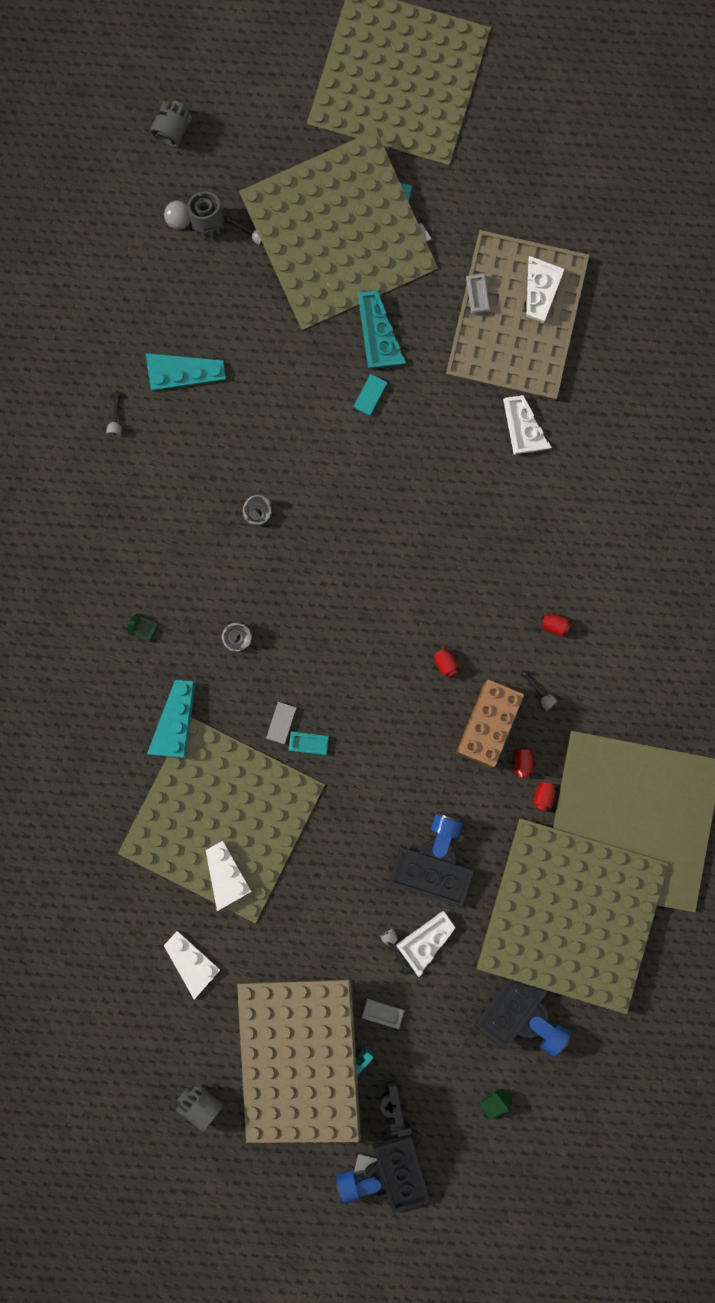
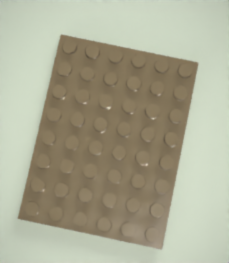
[446,230,589,401]
[237,979,361,1143]

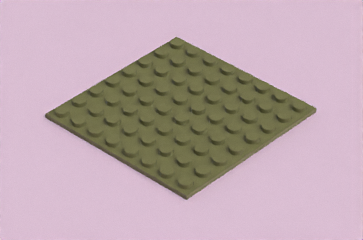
[307,0,491,165]
[239,130,438,330]
[118,717,325,924]
[553,731,715,913]
[476,818,668,1014]

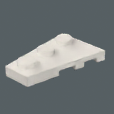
[526,256,564,323]
[503,395,552,455]
[206,841,251,911]
[396,911,455,977]
[164,931,221,999]

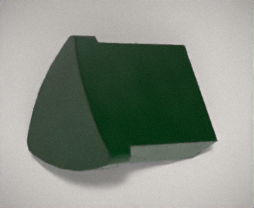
[128,613,158,642]
[479,1089,512,1120]

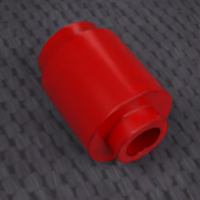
[541,613,571,637]
[433,648,460,678]
[514,749,533,778]
[533,782,556,812]

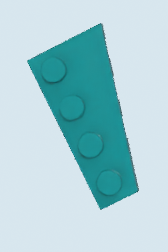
[358,291,406,369]
[146,353,226,391]
[147,680,196,758]

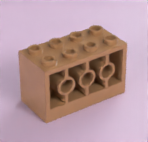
[456,680,524,768]

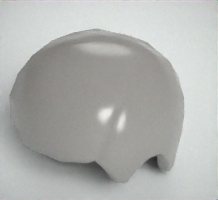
[164,200,191,230]
[243,495,272,526]
[222,623,252,651]

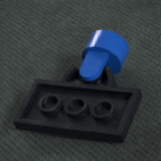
[388,812,474,907]
[474,979,572,1057]
[335,1135,431,1213]

